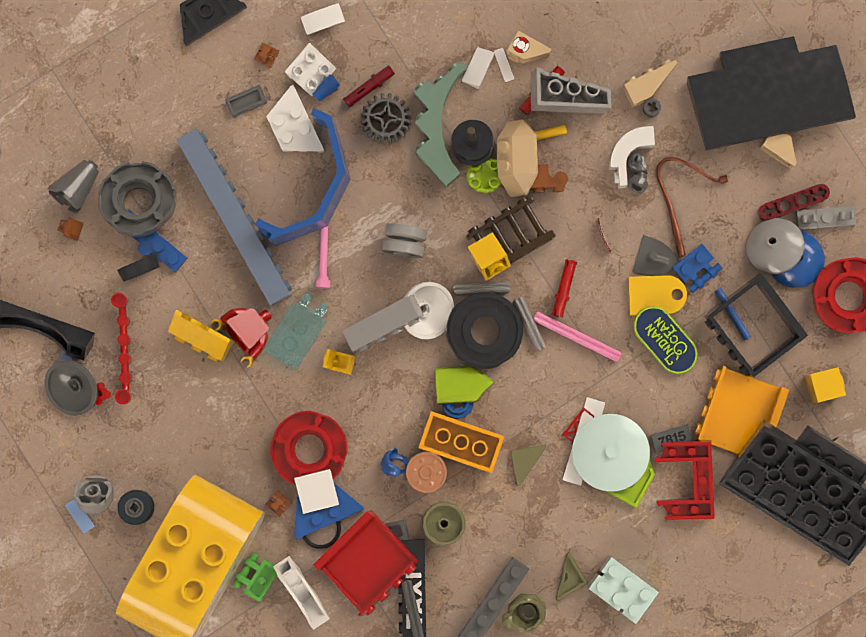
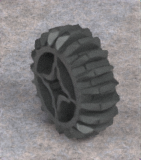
[360,93,412,144]

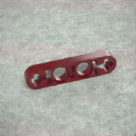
[758,184,830,221]

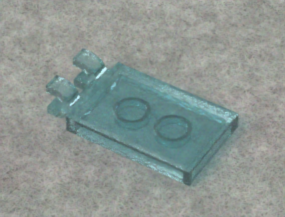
[264,293,329,370]

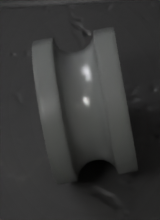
[643,99,661,117]

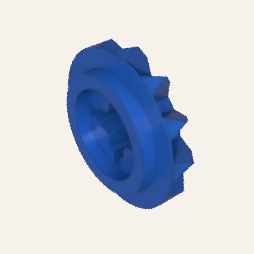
[443,402,473,420]

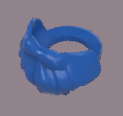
[381,448,409,477]

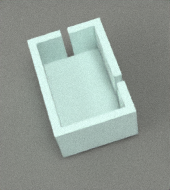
[587,556,659,624]

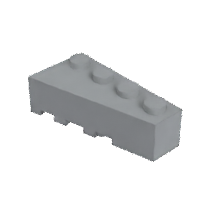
[530,67,611,114]
[342,295,424,353]

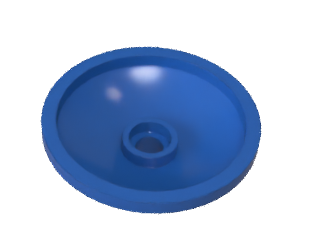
[771,231,825,288]

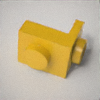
[323,349,356,375]

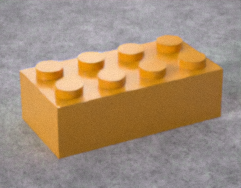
[418,411,505,473]

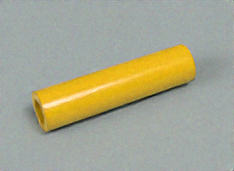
[534,124,567,141]

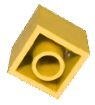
[468,232,511,281]
[804,367,846,403]

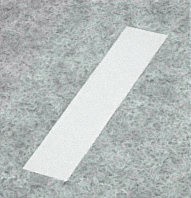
[563,397,605,486]

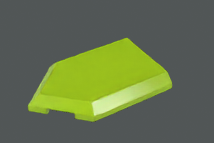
[435,366,494,404]
[606,457,655,508]

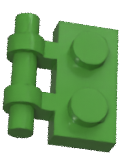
[233,552,277,602]

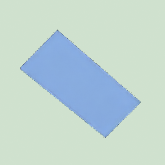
[65,499,95,534]

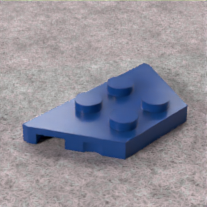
[295,482,364,540]

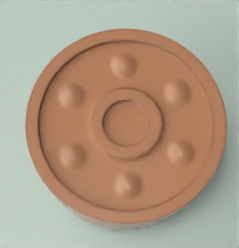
[406,452,447,493]

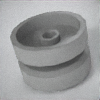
[382,223,427,258]

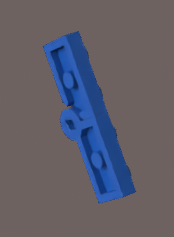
[128,209,188,273]

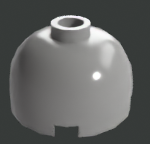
[73,475,114,515]

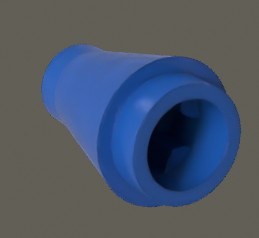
[312,74,340,102]

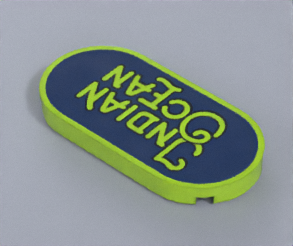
[634,306,698,374]

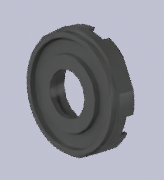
[98,161,176,237]

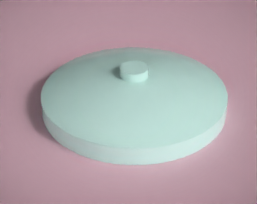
[572,414,650,491]

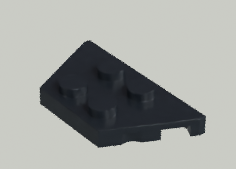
[180,0,247,47]

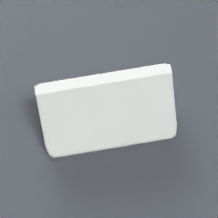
[462,47,495,89]

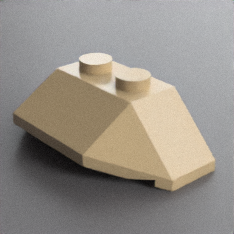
[497,119,538,198]

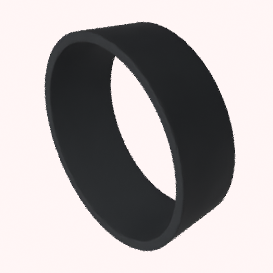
[117,254,160,282]

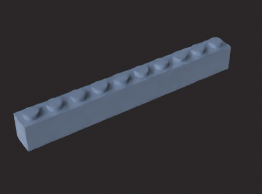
[177,129,293,306]

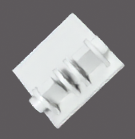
[284,43,336,96]

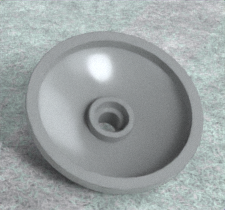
[746,218,805,274]

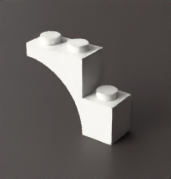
[273,556,330,630]

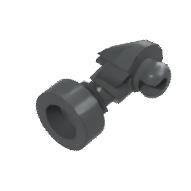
[627,153,648,194]

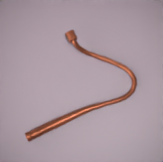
[656,157,728,257]

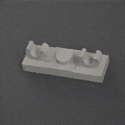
[796,206,856,230]

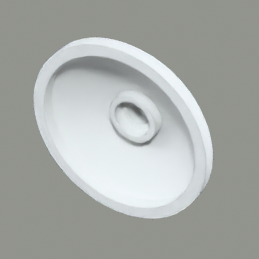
[404,282,454,339]

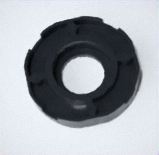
[446,292,523,369]

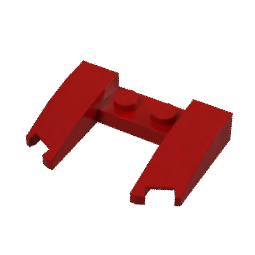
[655,440,715,520]

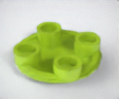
[466,158,502,193]

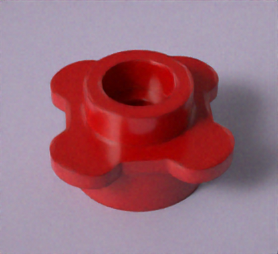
[95,382,111,405]

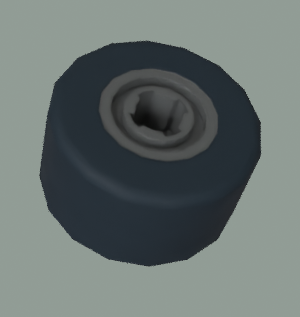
[117,490,154,525]

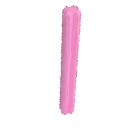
[533,312,622,362]

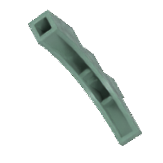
[414,61,467,188]

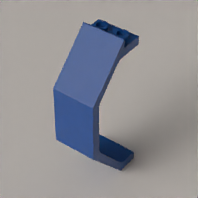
[255,108,351,246]

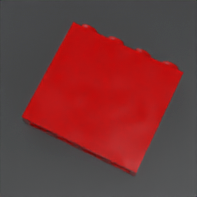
[313,510,419,616]

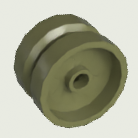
[423,502,466,545]

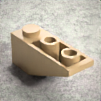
[622,60,677,108]

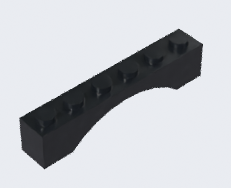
[0,300,95,361]

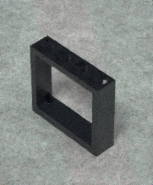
[704,274,808,378]

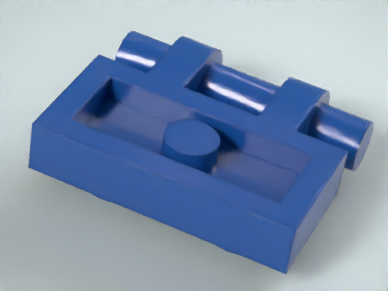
[672,244,723,293]

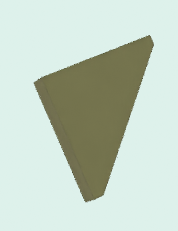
[511,444,546,486]
[556,552,588,601]

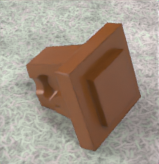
[254,42,279,68]
[57,218,84,241]
[265,490,292,517]

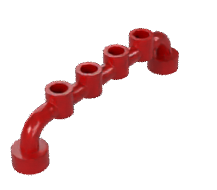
[111,292,133,405]

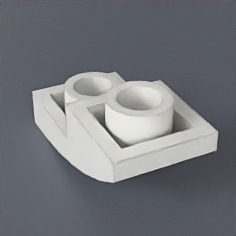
[301,3,345,35]

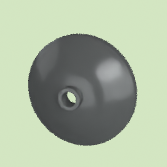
[44,360,97,416]

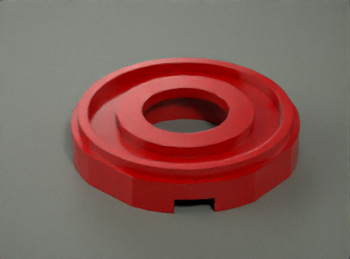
[812,257,866,334]
[270,411,348,485]

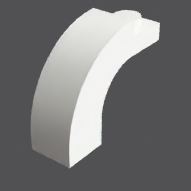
[609,126,655,188]

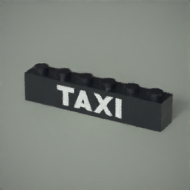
[398,539,426,637]

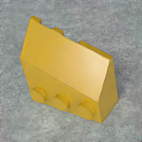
[168,310,235,362]

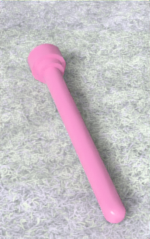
[315,198,331,289]

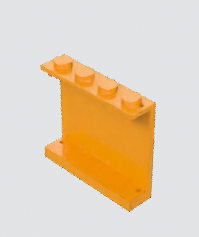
[694,366,789,454]

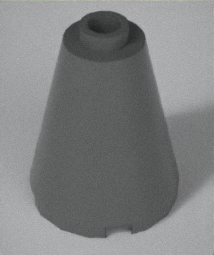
[47,160,99,213]

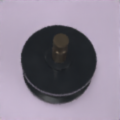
[451,120,494,166]

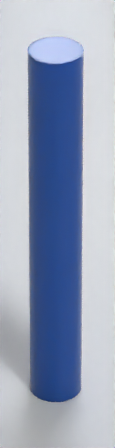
[714,288,751,341]

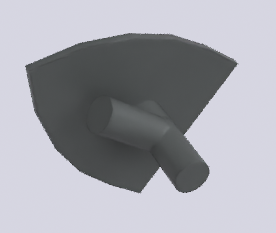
[633,235,679,276]

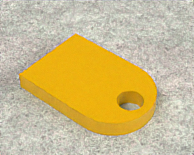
[628,276,687,316]

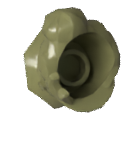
[502,593,546,633]

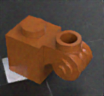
[529,164,568,193]

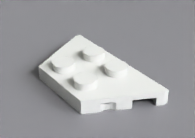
[266,85,324,153]

